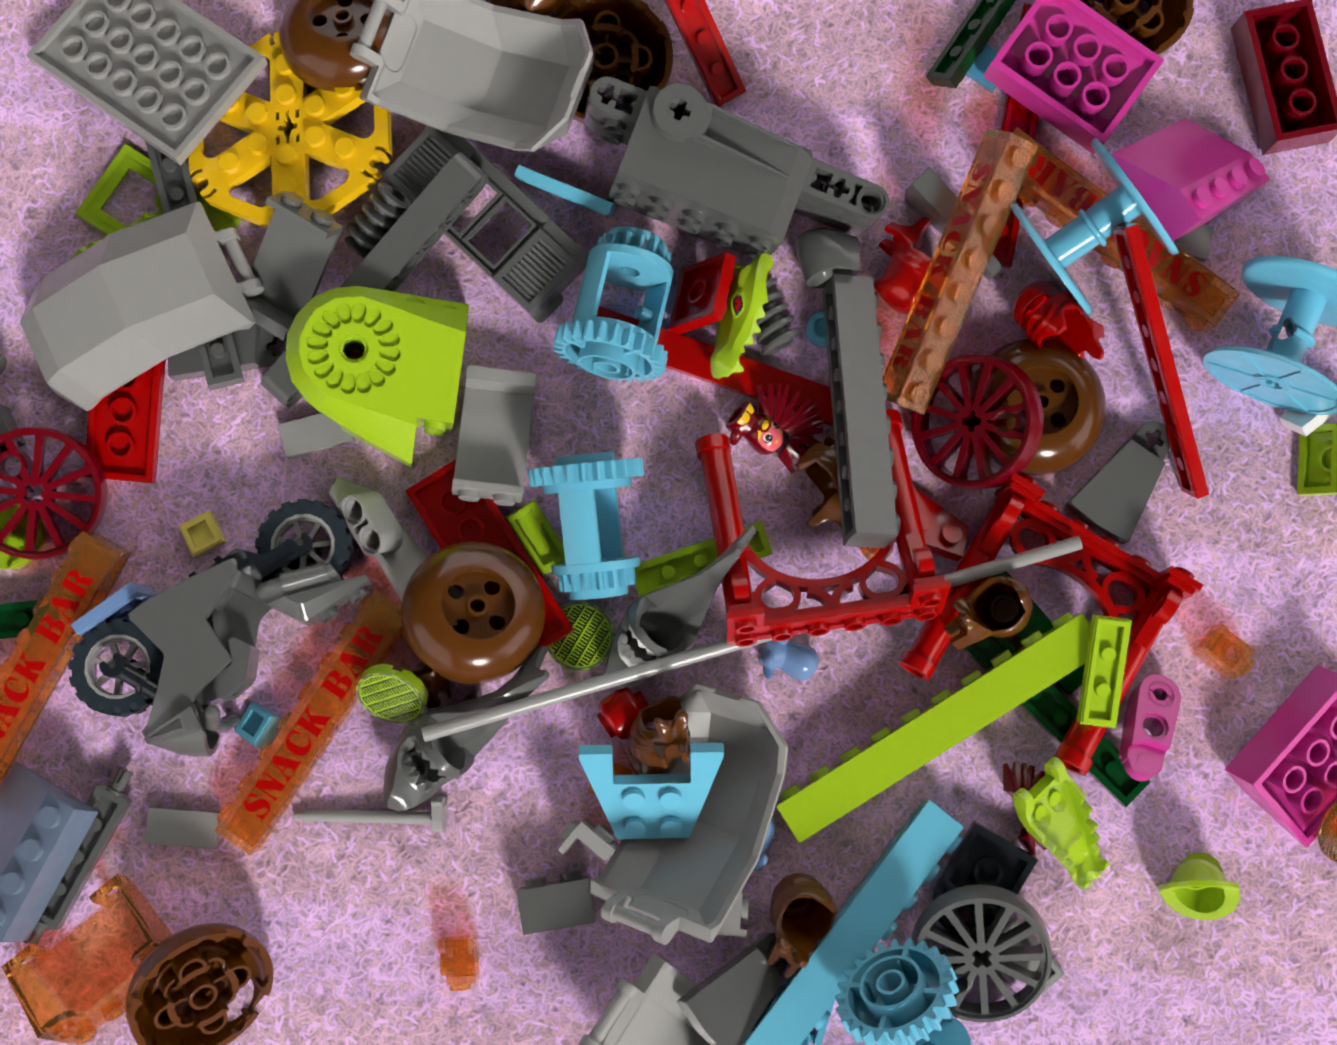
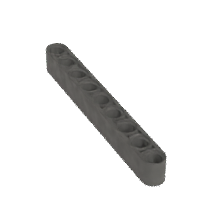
[260,153,489,408]

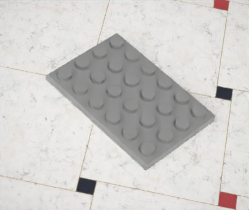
[26,0,268,166]

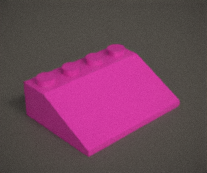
[982,0,1164,155]
[1111,118,1270,241]
[1224,665,1337,848]

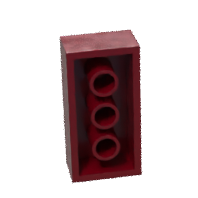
[1231,0,1337,155]

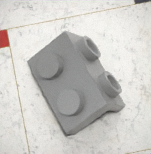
[558,817,618,862]

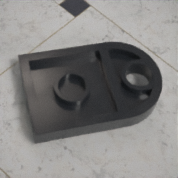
[932,820,1038,935]

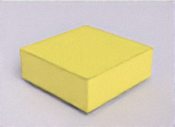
[178,511,227,558]

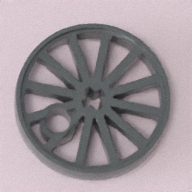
[911,885,1052,1022]

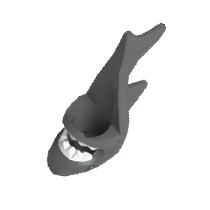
[604,526,757,689]

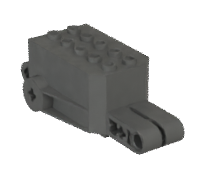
[583,77,889,258]

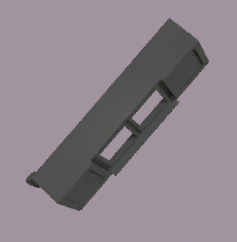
[383,126,588,323]

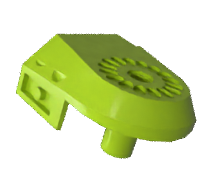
[285,286,469,468]

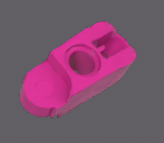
[1119,674,1181,782]

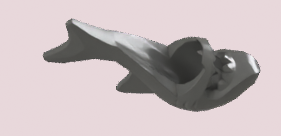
[383,645,549,811]

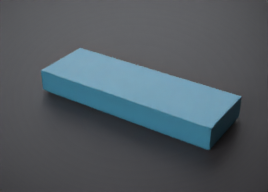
[514,165,618,218]

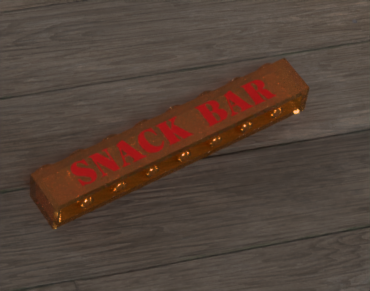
[989,127,1241,332]
[883,129,1038,415]
[0,531,132,785]
[214,589,403,855]

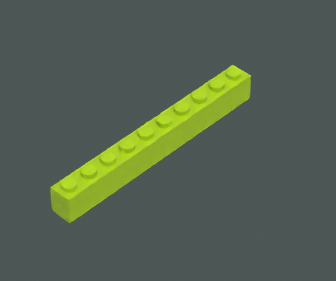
[776,611,1090,843]

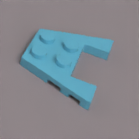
[578,743,724,839]

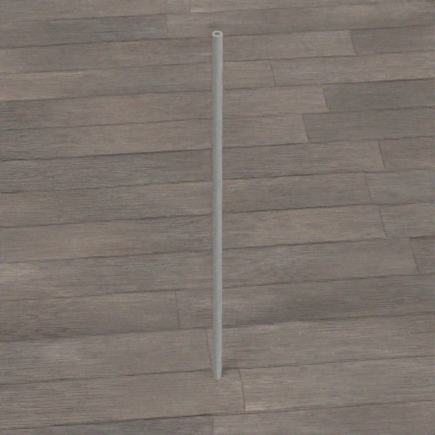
[421,536,1083,742]

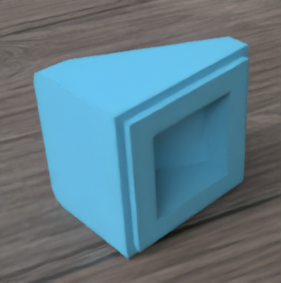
[234,701,289,752]

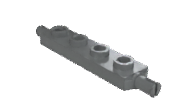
[24,767,134,947]

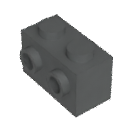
[516,870,597,935]

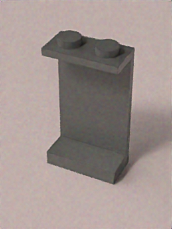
[245,191,343,341]

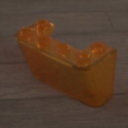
[2,873,173,1045]

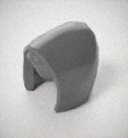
[795,227,860,288]

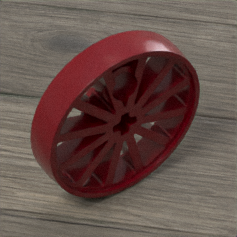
[911,355,1044,489]
[0,427,108,560]

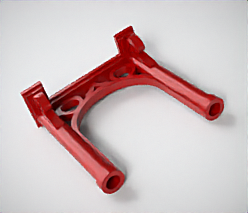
[695,409,951,647]
[898,473,1203,776]

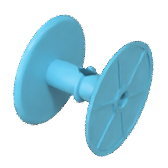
[1007,137,1179,316]
[1203,256,1337,415]

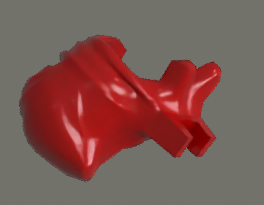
[874,217,959,316]
[1012,281,1105,360]

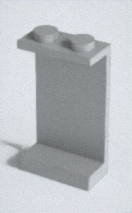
[452,365,537,506]

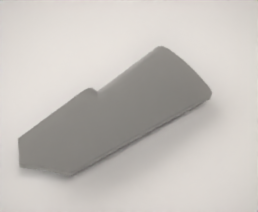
[328,477,462,602]

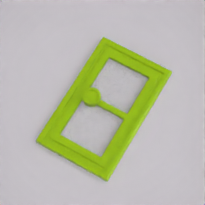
[75,143,242,249]

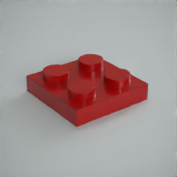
[668,251,736,335]

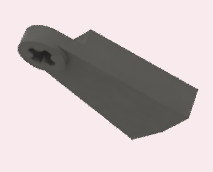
[904,167,1002,280]
[168,324,287,381]
[1065,421,1170,544]
[676,933,789,1045]

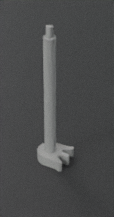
[294,795,448,832]

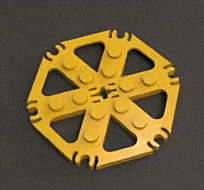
[189,31,392,229]

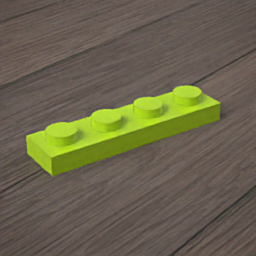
[635,521,773,597]

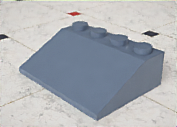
[0,762,99,942]

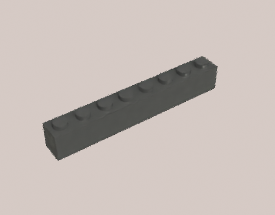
[822,274,901,548]

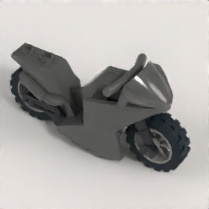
[68,499,374,757]

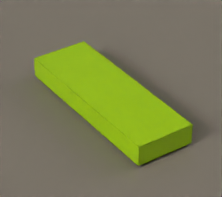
[1077,614,1132,728]

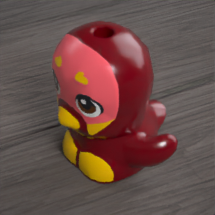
[725,401,784,455]

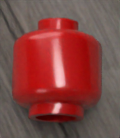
[596,687,649,740]

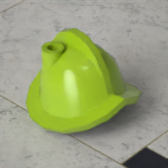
[1157,852,1240,920]

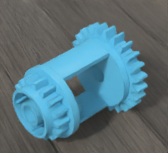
[553,226,674,382]
[528,452,644,600]
[835,938,973,1045]

